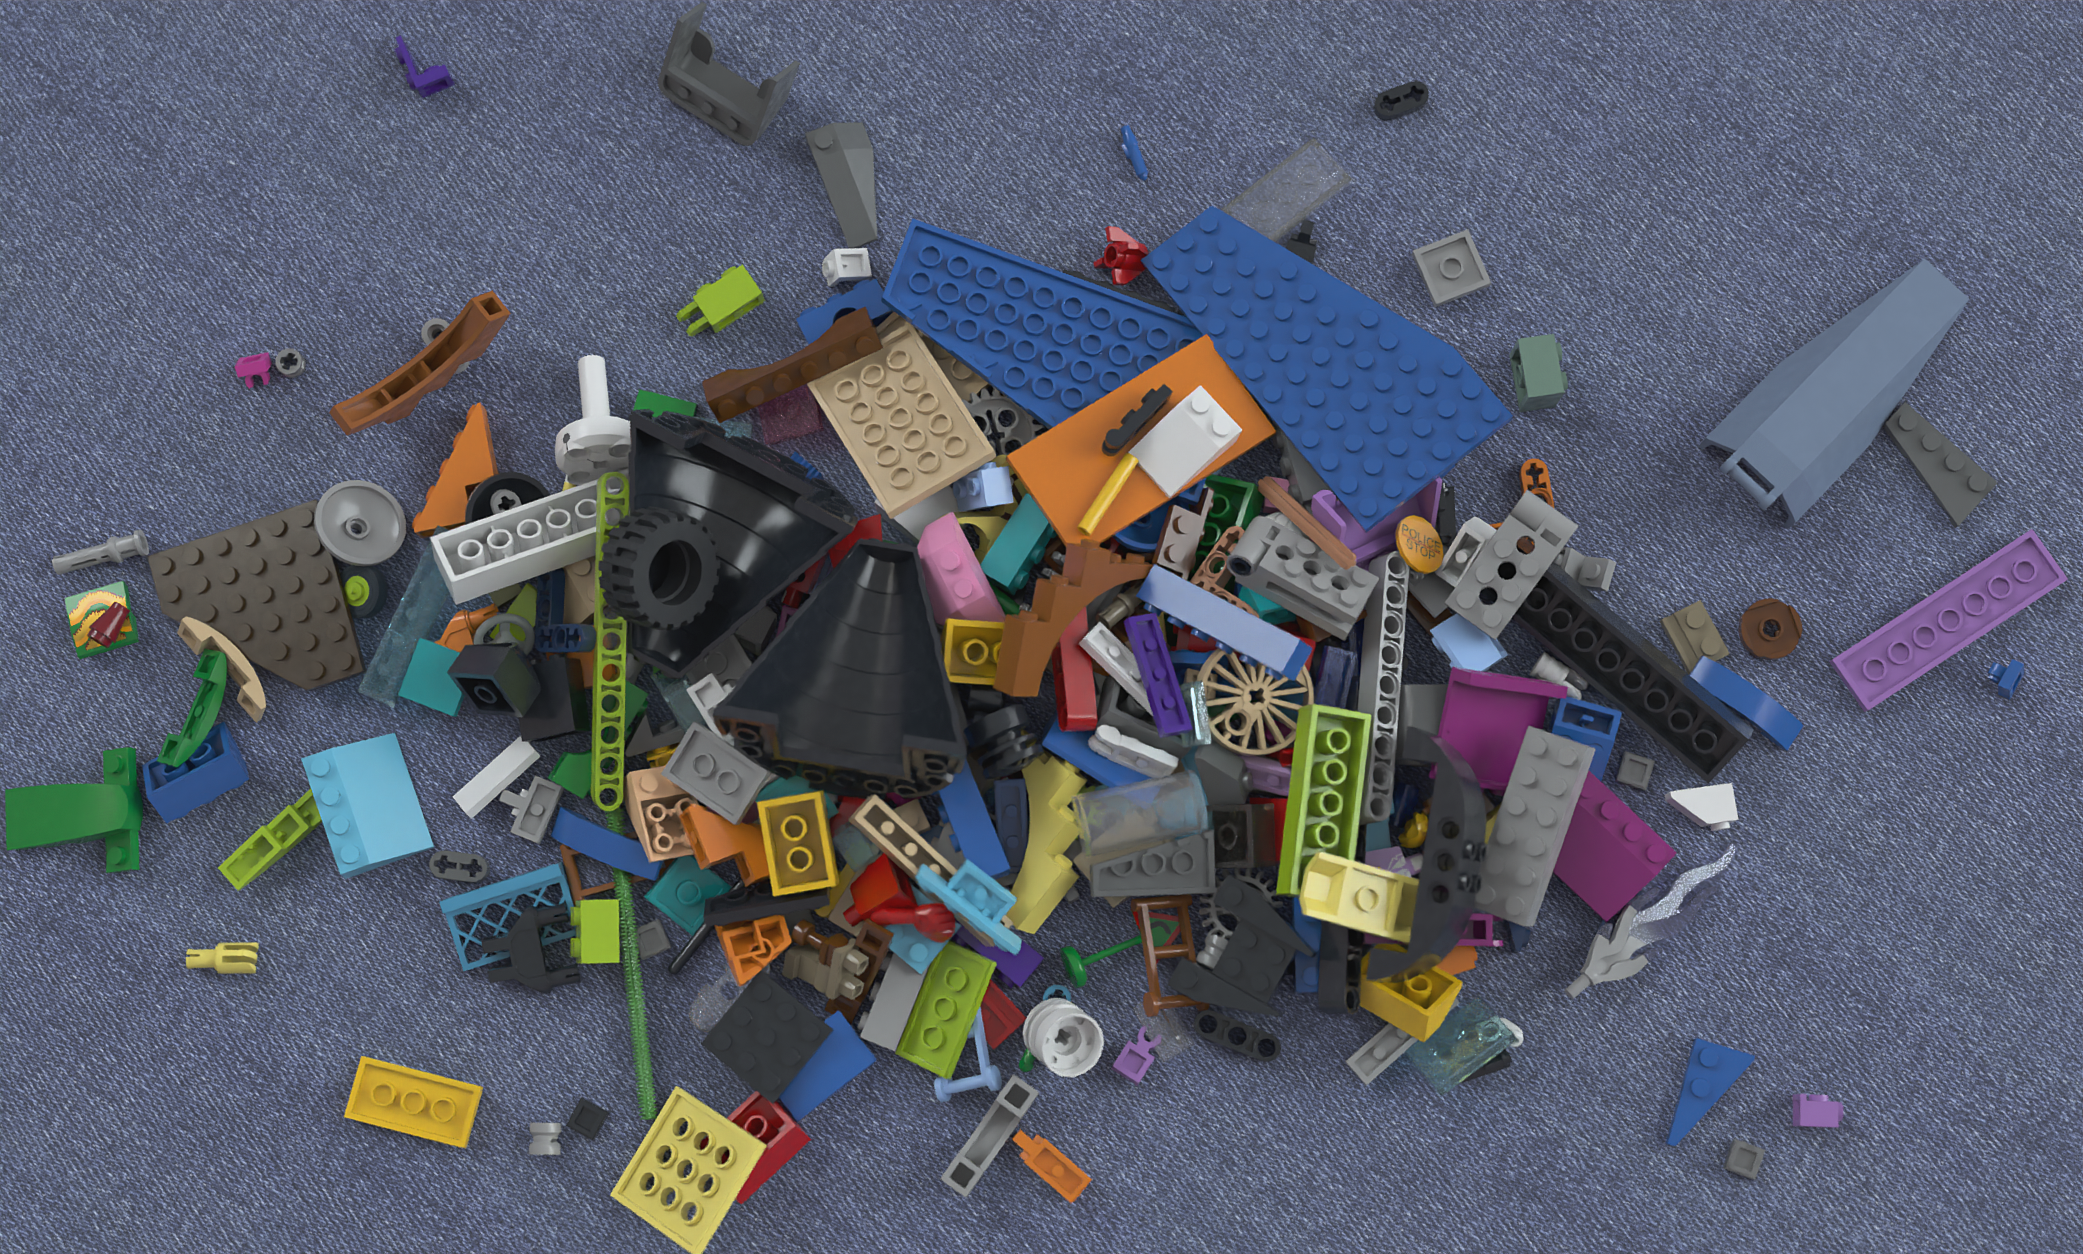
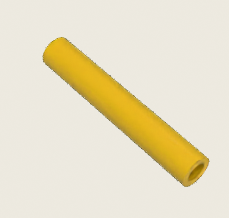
[1077,453,1139,536]

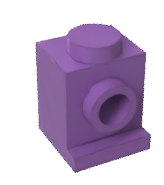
[1793,1094,1843,1127]

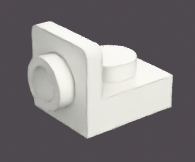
[822,248,872,287]

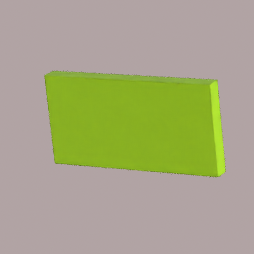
[895,940,997,1079]

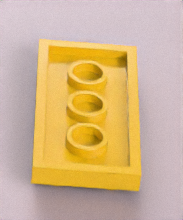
[344,1056,483,1148]

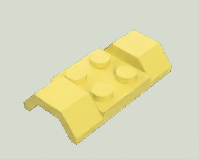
[1299,852,1419,944]

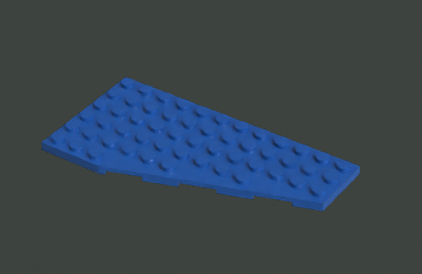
[1141,205,1513,533]
[881,218,1207,506]

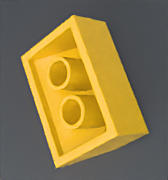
[940,618,1005,685]
[1360,944,1463,1043]

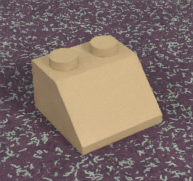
[563,556,613,625]

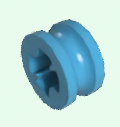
[1043,985,1071,1002]

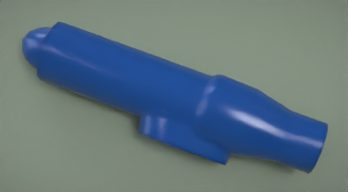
[1120,125,1148,181]

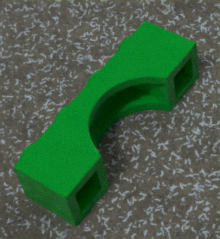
[548,673,648,799]

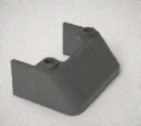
[658,2,800,146]

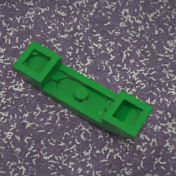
[157,649,227,767]

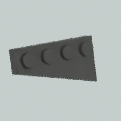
[1883,402,1998,528]
[1090,830,1216,897]

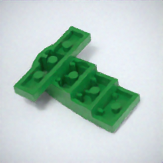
[5,747,143,873]

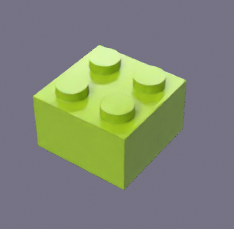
[570,899,619,964]

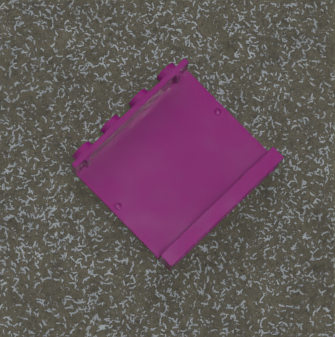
[1429,667,1568,796]

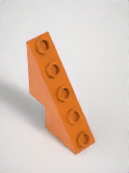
[412,403,498,538]
[679,804,770,887]

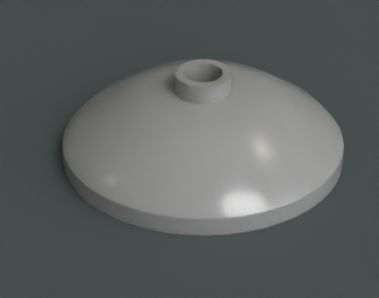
[314,480,406,566]

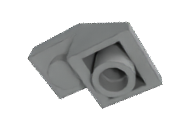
[1553,547,1616,592]

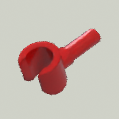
[1265,747,1294,767]

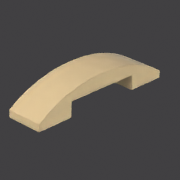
[177,616,266,723]

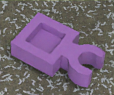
[1111,1026,1162,1086]

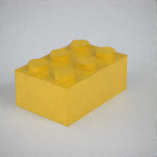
[757,790,839,896]

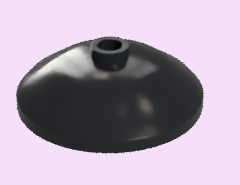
[464,472,550,525]

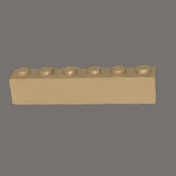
[848,795,1013,947]

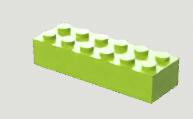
[1276,704,1372,898]

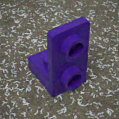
[394,35,455,98]

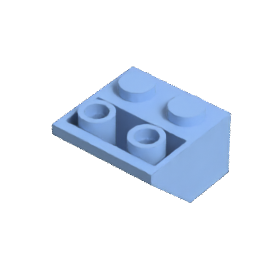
[1430,613,1508,671]

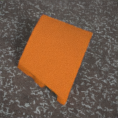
[714,915,792,987]

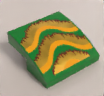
[65,581,139,659]

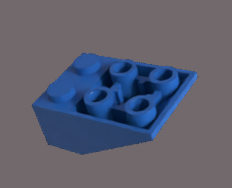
[1548,696,1622,781]

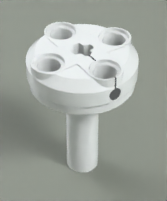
[555,355,631,485]

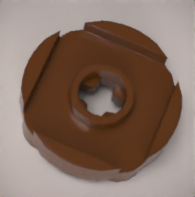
[1738,598,1803,660]

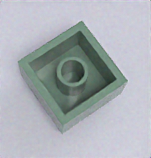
[1509,334,1568,412]

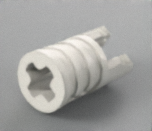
[1529,652,1589,700]

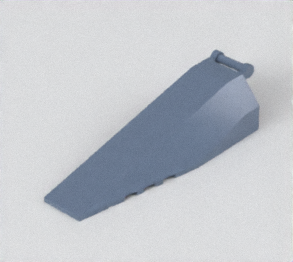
[1698,259,1969,529]

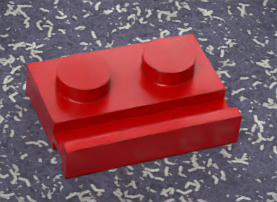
[980,979,1026,1050]

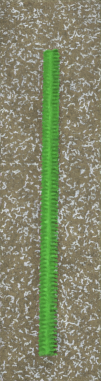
[605,808,658,1120]

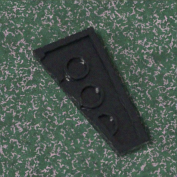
[704,879,830,927]

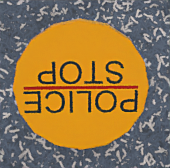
[1395,515,1444,574]

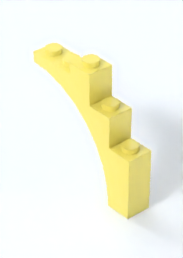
[1005,730,1087,934]

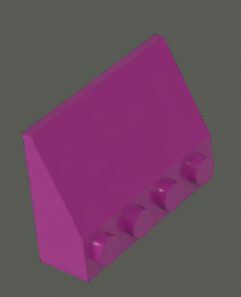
[1553,770,1676,922]

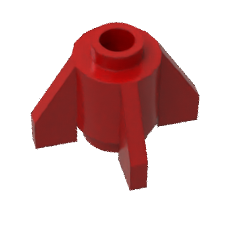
[1093,226,1149,286]

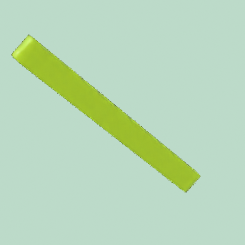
[591,472,629,811]

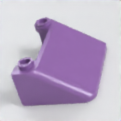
[1311,477,1442,572]

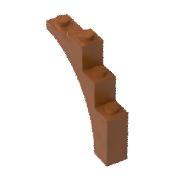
[329,290,511,436]
[993,539,1153,696]

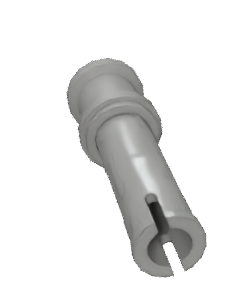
[52,529,149,575]

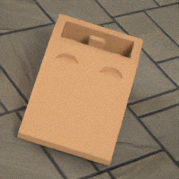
[623,766,699,862]

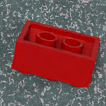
[700,1091,811,1204]

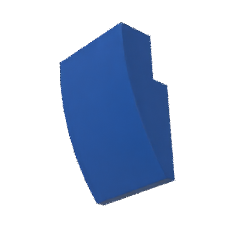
[779,1010,876,1123]

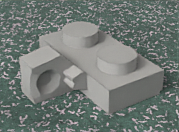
[499,775,565,845]

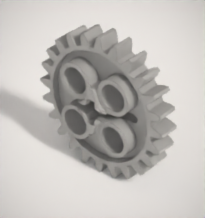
[961,388,1042,463]

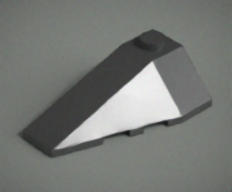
[805,122,877,249]

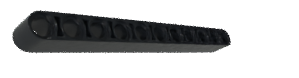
[1318,675,1367,1014]

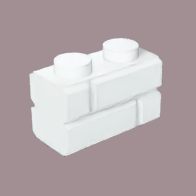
[1435,517,1497,588]

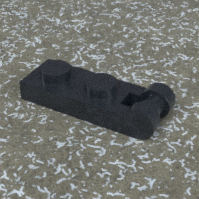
[1102,384,1173,456]

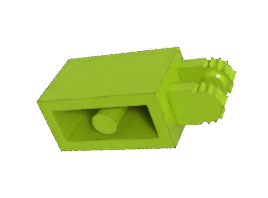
[676,264,765,337]

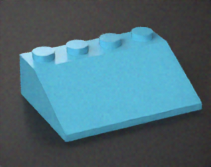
[301,733,434,879]

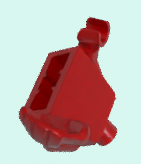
[843,853,956,943]

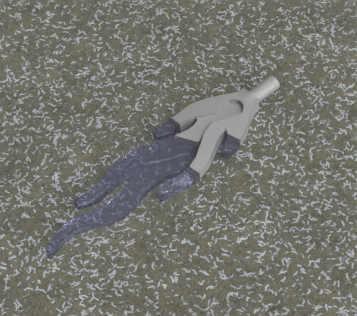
[1564,843,1736,999]

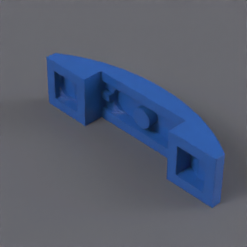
[1689,656,1804,751]
[551,807,663,880]

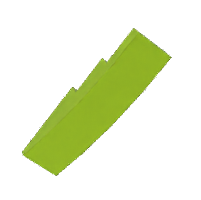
[218,789,322,890]

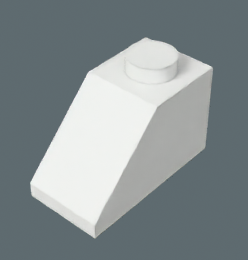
[1665,783,1738,831]

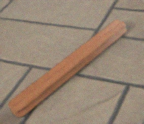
[1257,476,1357,570]

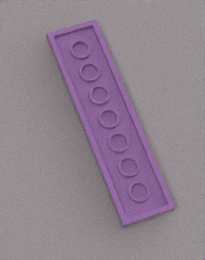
[1829,529,2068,712]

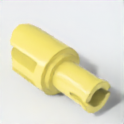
[186,942,259,974]

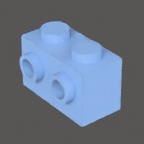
[953,462,1014,512]

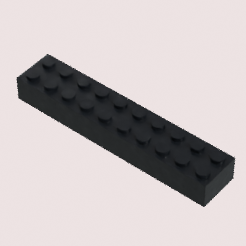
[1481,538,1754,784]

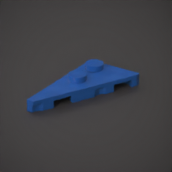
[1665,1038,1755,1146]

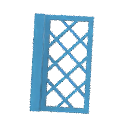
[439,861,576,971]

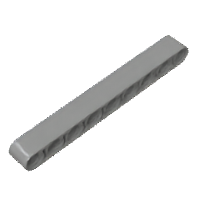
[1357,551,1409,825]

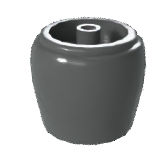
[1395,684,1448,767]

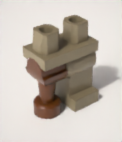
[782,919,869,1000]

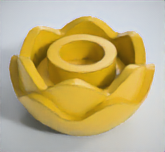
[1398,812,1429,848]

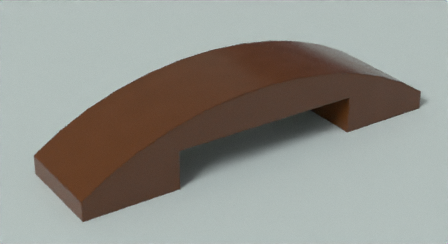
[824,919,894,1025]

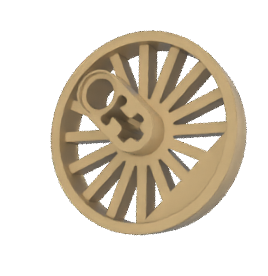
[1194,649,1314,756]

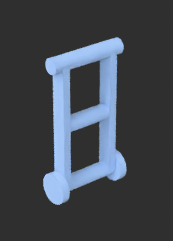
[920,988,1002,1102]

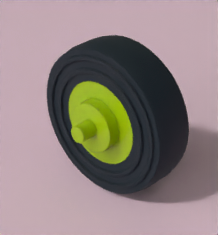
[340,565,388,619]

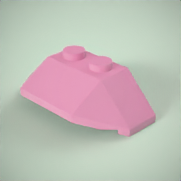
[917,512,1006,625]

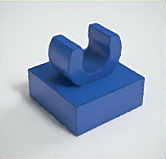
[1988,659,2024,700]

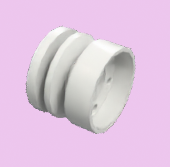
[1023,998,1104,1077]

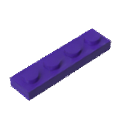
[1124,613,1193,738]

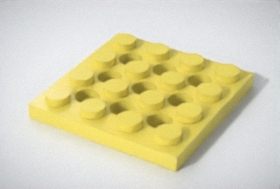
[610,1086,767,1254]

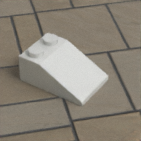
[1128,385,1242,499]

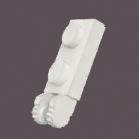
[1088,724,1179,782]

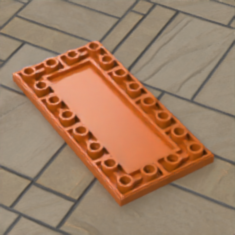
[1006,334,1276,548]

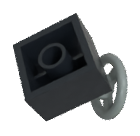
[447,613,542,717]

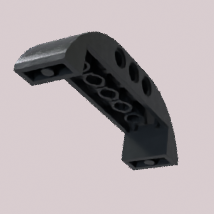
[1366,726,1487,983]

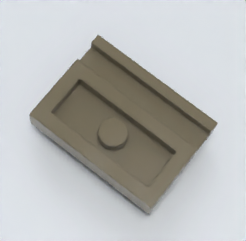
[1659,600,1730,674]

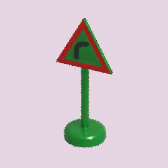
[1060,909,1181,989]

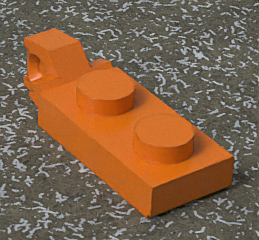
[1012,1130,1092,1204]

